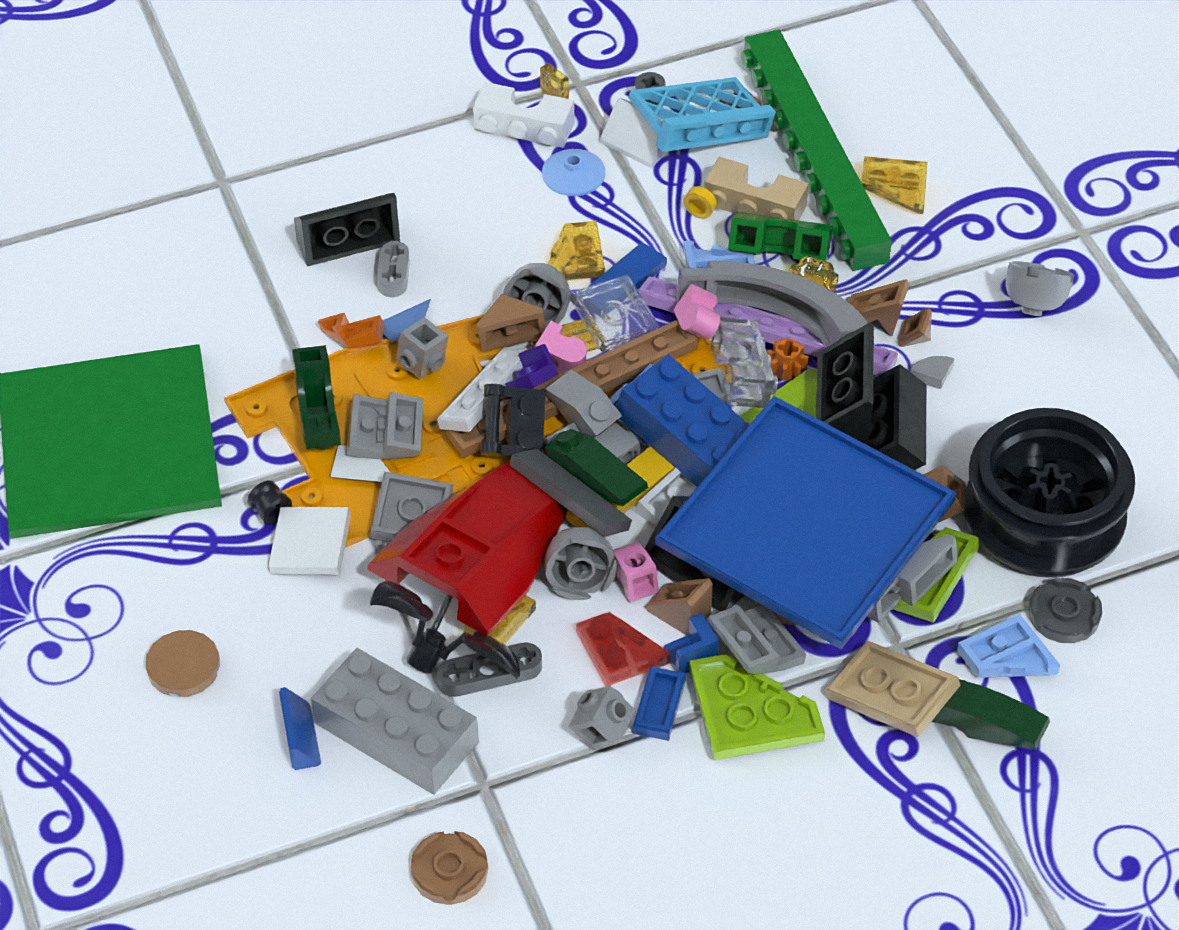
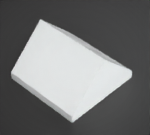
[600,98,668,168]

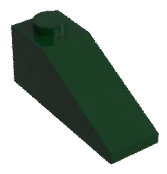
[545,429,649,506]

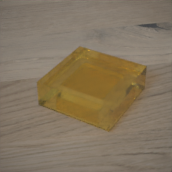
[540,63,569,99]

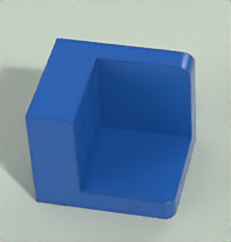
[664,613,719,674]

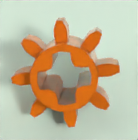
[765,339,809,381]

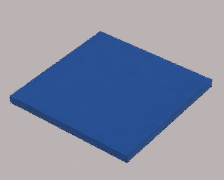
[655,396,957,649]

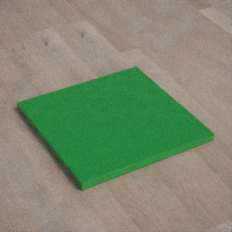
[0,344,222,539]

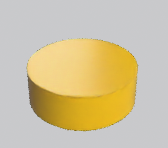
[683,186,717,218]

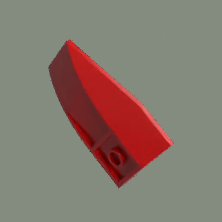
[367,462,568,636]

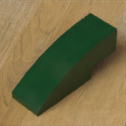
[931,679,1050,750]

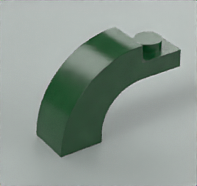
[292,345,341,450]

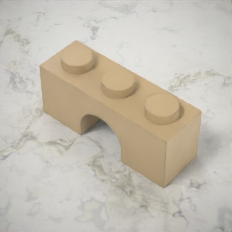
[704,157,809,220]

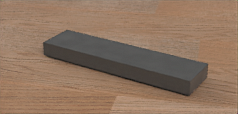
[509,449,632,537]

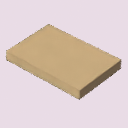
[825,640,961,737]

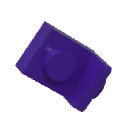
[505,344,559,389]

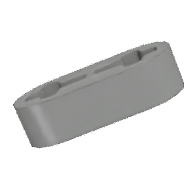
[377,241,410,298]

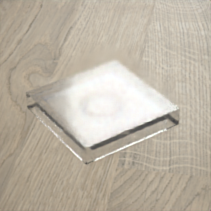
[569,274,660,352]

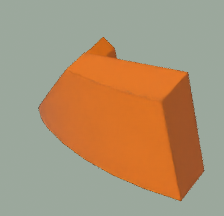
[318,313,385,348]

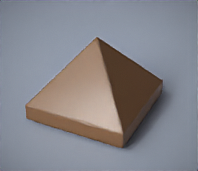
[898,308,932,347]

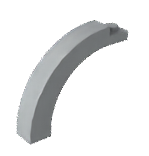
[675,261,868,347]

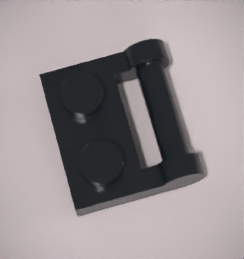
[481,384,546,458]

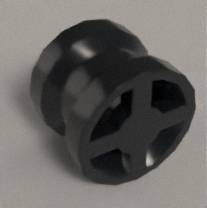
[247,480,292,525]

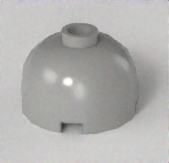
[1006,261,1075,316]
[503,263,571,327]
[544,527,617,600]

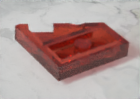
[576,612,670,687]

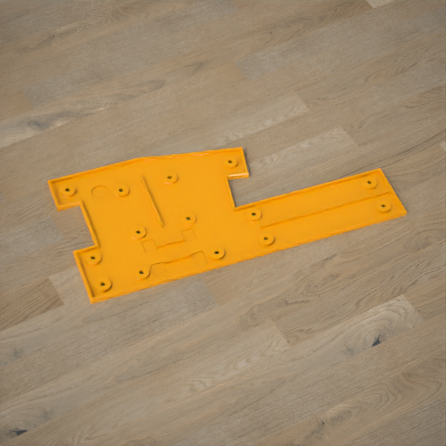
[224,315,736,548]

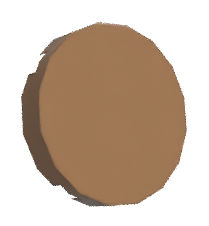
[146,630,220,697]
[410,831,489,905]

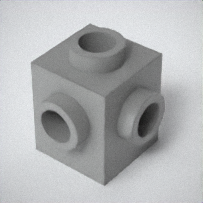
[396,317,448,379]
[568,685,635,750]

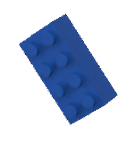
[616,354,749,487]

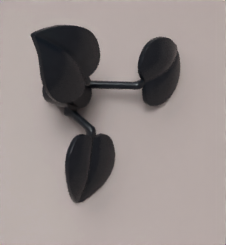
[370,581,520,680]

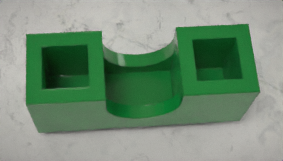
[728,211,833,264]

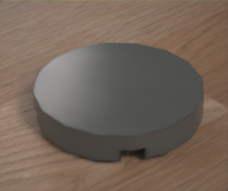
[1028,578,1103,643]

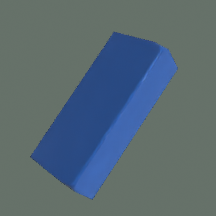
[279,687,321,770]

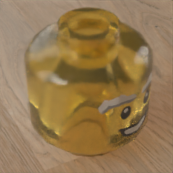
[789,256,839,293]

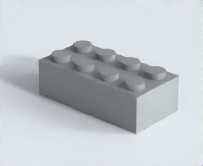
[311,647,479,795]

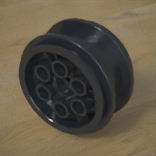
[964,408,1135,578]

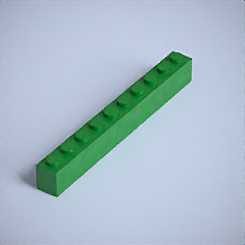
[741,29,892,271]

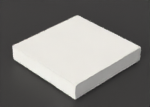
[268,507,351,575]

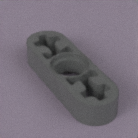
[437,642,542,697]

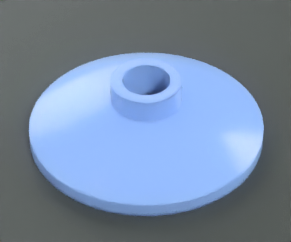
[542,149,605,196]

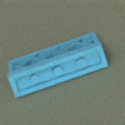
[628,77,776,152]

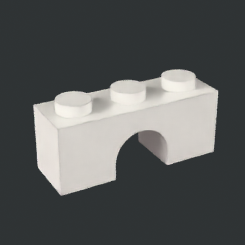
[473,82,575,148]

